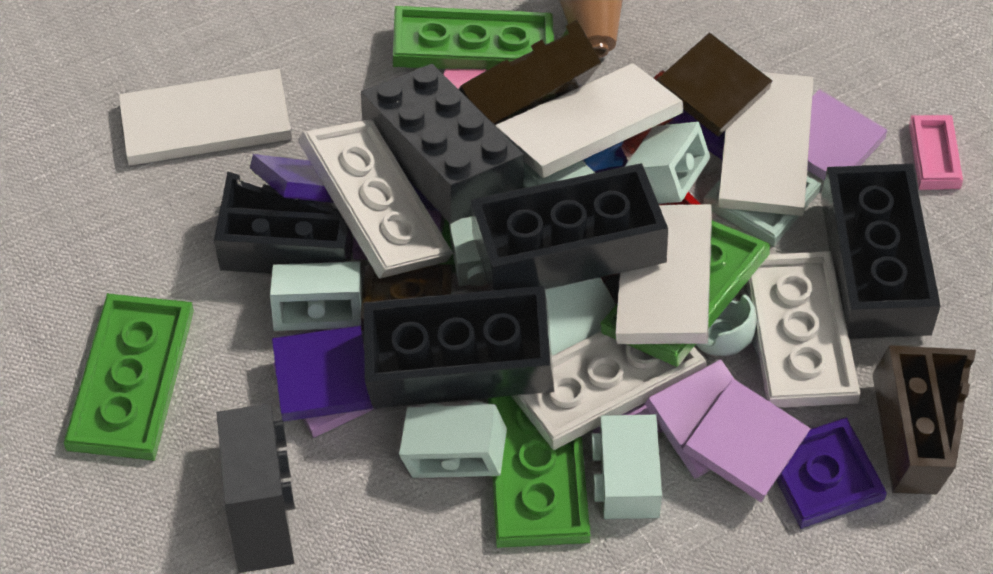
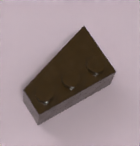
[459,20,602,125]
[872,345,976,495]

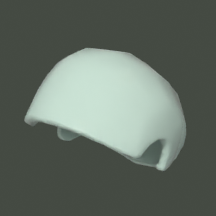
[696,295,757,356]

